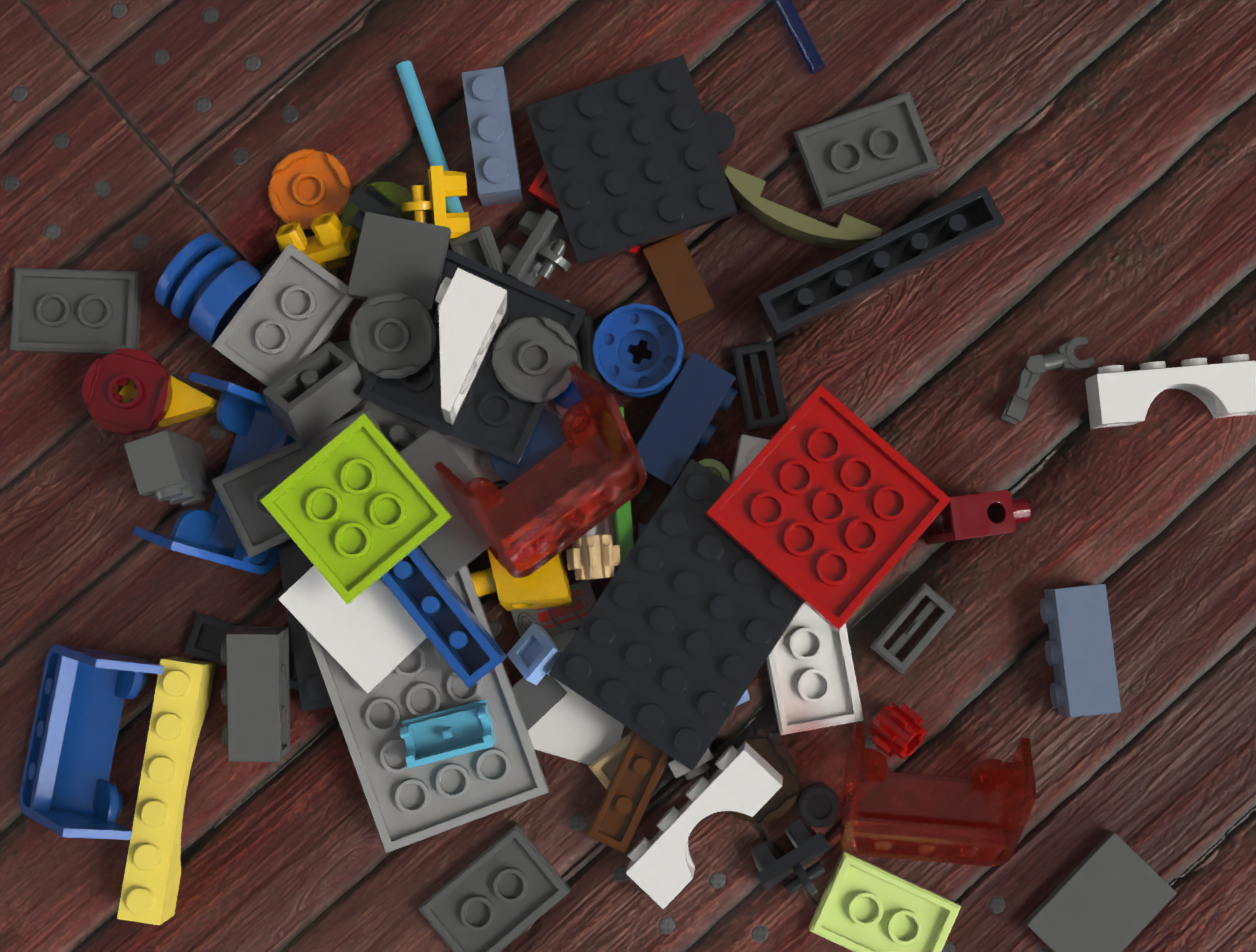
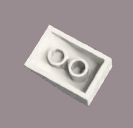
[435,268,507,425]

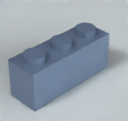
[462,67,523,207]
[1040,584,1121,718]

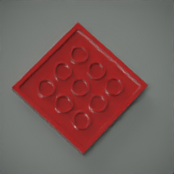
[705,384,952,631]

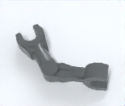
[999,337,1095,426]

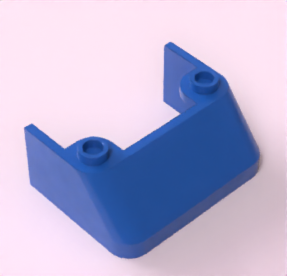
[132,372,296,574]
[19,644,164,840]

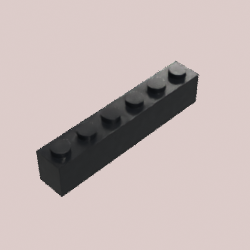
[754,185,1005,342]

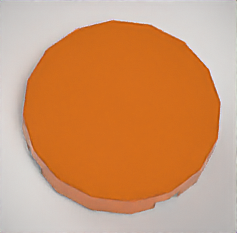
[268,149,352,232]

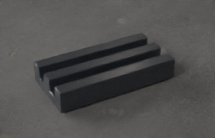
[731,341,788,431]

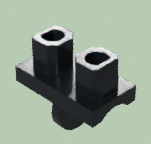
[751,818,831,896]

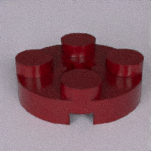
[82,348,173,435]

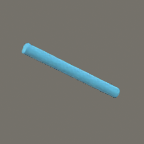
[396,61,464,213]

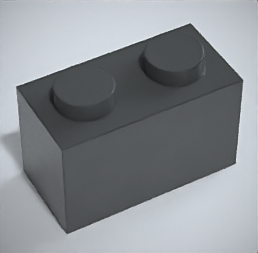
[262,341,364,446]

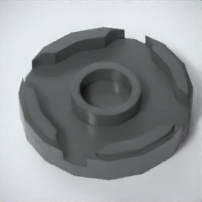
[350,292,437,379]
[492,317,578,403]

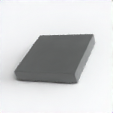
[347,212,451,314]

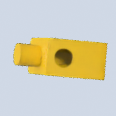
[470,519,574,611]

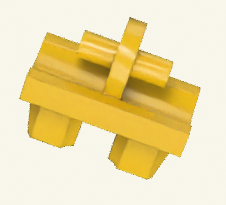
[400,165,470,239]
[275,211,358,278]

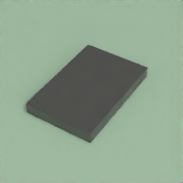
[792,92,938,212]
[10,268,143,355]
[400,429,515,580]
[418,823,571,952]
[1024,830,1177,952]

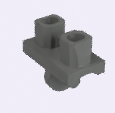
[500,209,571,287]

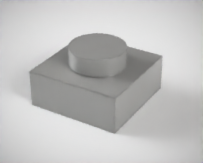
[668,748,714,780]

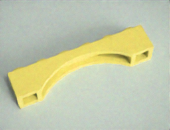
[117,657,216,925]

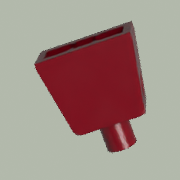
[925,490,1031,545]

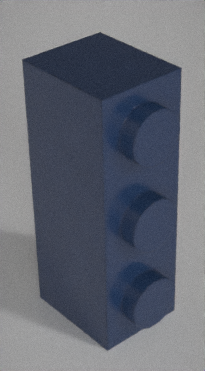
[628,352,738,489]

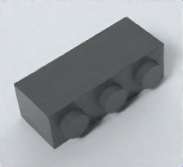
[124,430,216,507]
[221,626,290,762]

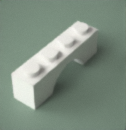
[1085,354,1256,429]
[626,741,783,909]

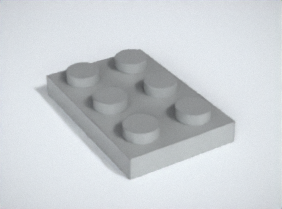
[212,244,358,387]

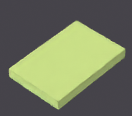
[808,850,961,952]

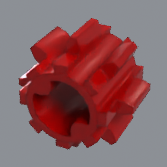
[869,702,926,759]

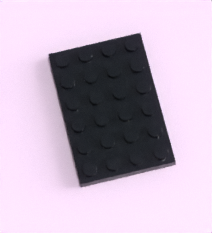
[549,459,804,771]

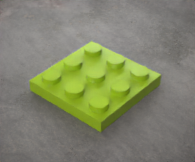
[260,414,453,604]

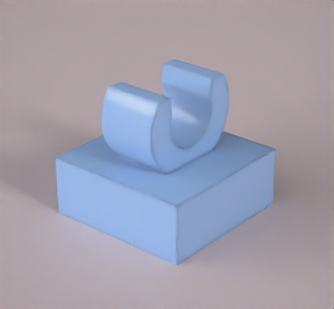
[506,623,563,685]

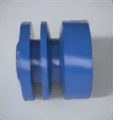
[155,233,264,345]
[592,303,685,399]

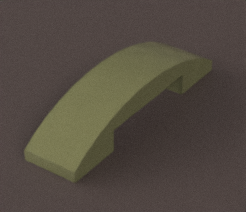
[724,165,883,249]

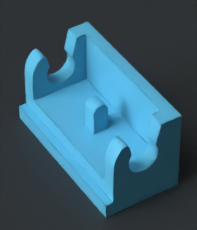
[400,699,497,769]

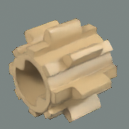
[566,535,621,580]

